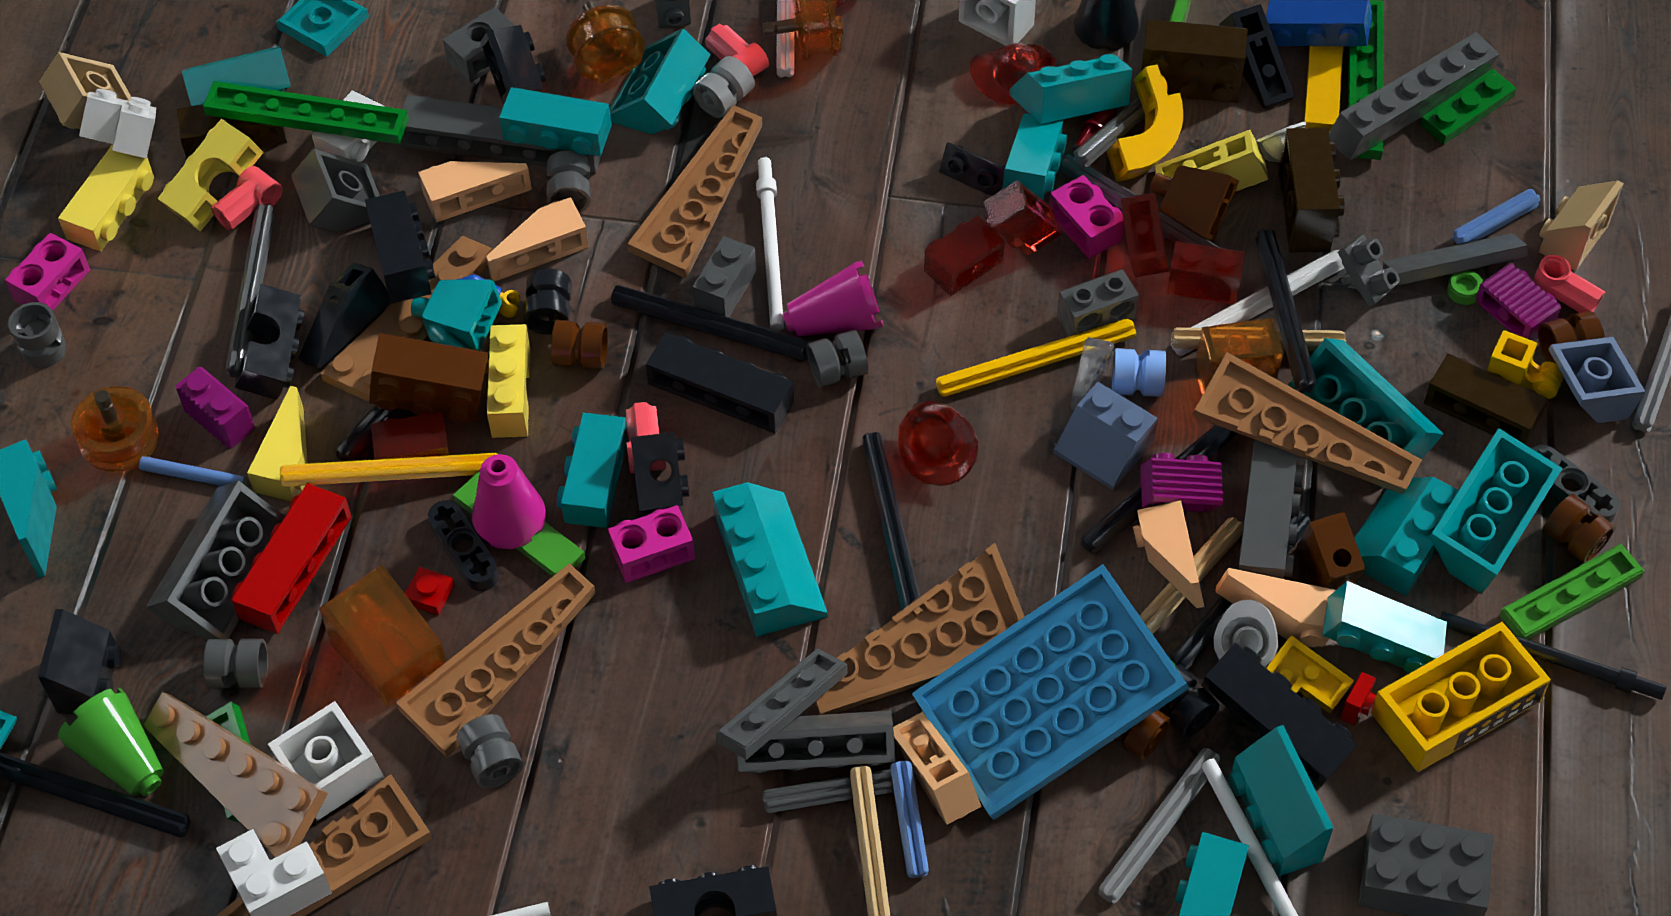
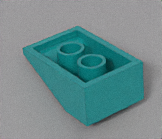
[0,439,58,579]

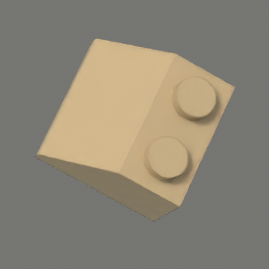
[39,52,131,129]
[1539,180,1624,271]

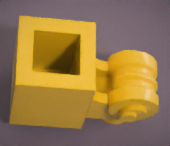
[1487,330,1564,399]

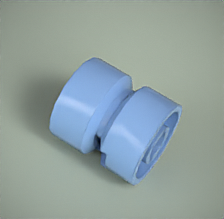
[1112,348,1166,397]

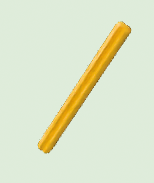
[936,319,1136,397]
[280,453,498,487]

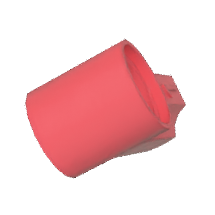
[705,24,769,77]
[211,166,283,230]
[1532,255,1605,313]
[626,402,666,474]

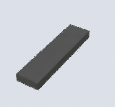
[1383,233,1528,285]
[716,648,848,760]

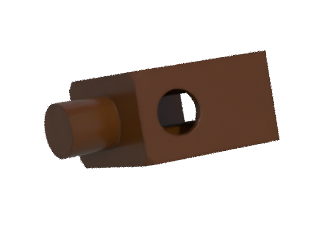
[1150,165,1239,242]
[1295,512,1365,590]

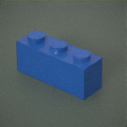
[1266,0,1372,47]

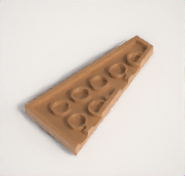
[814,543,1025,715]

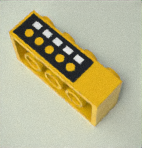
[1371,622,1551,772]

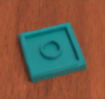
[276,0,369,57]

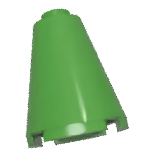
[58,688,164,796]

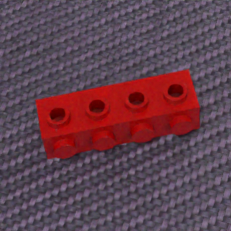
[231,483,352,634]

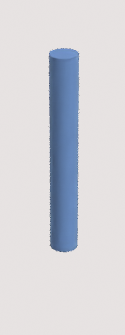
[139,456,247,486]

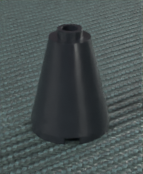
[1074,0,1139,50]

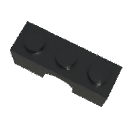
[235,284,304,399]
[649,865,777,916]

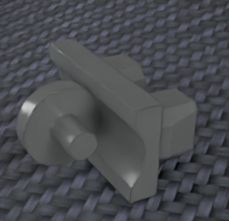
[1337,234,1400,306]

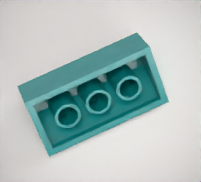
[1288,338,1444,488]
[1429,428,1563,594]
[712,482,828,637]

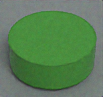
[1447,270,1483,305]

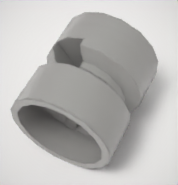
[692,56,755,118]

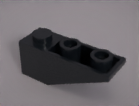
[298,263,390,369]

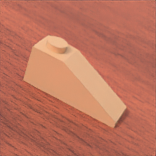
[418,161,532,223]
[486,197,589,282]
[1133,501,1204,608]
[1216,568,1336,647]
[893,712,982,825]

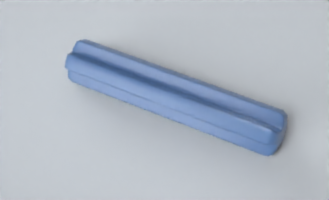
[1452,189,1540,245]
[890,761,929,878]

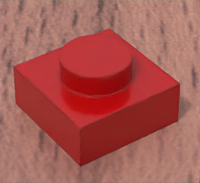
[403,566,455,615]
[1340,672,1376,726]

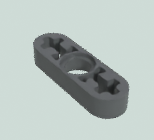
[1531,445,1620,523]

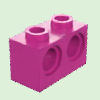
[1048,175,1125,259]
[5,233,90,310]
[608,505,695,583]

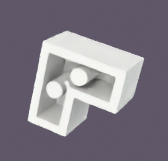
[79,89,156,158]
[216,829,332,916]

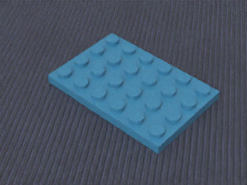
[912,564,1189,820]

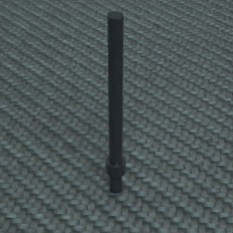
[1439,611,1667,700]

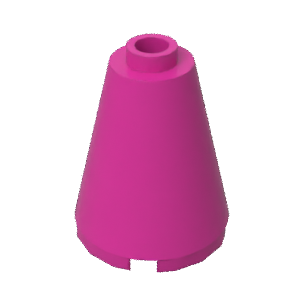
[783,260,884,337]
[472,454,546,549]

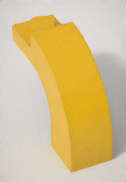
[1106,65,1183,182]

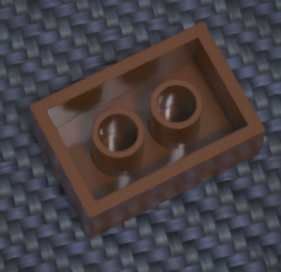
[369,333,488,423]

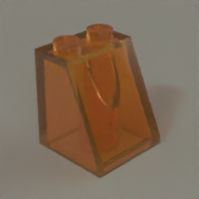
[319,564,446,706]

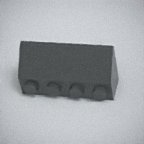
[146,480,285,640]

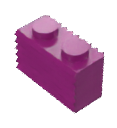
[1475,263,1561,341]
[176,367,256,449]
[1140,453,1224,513]

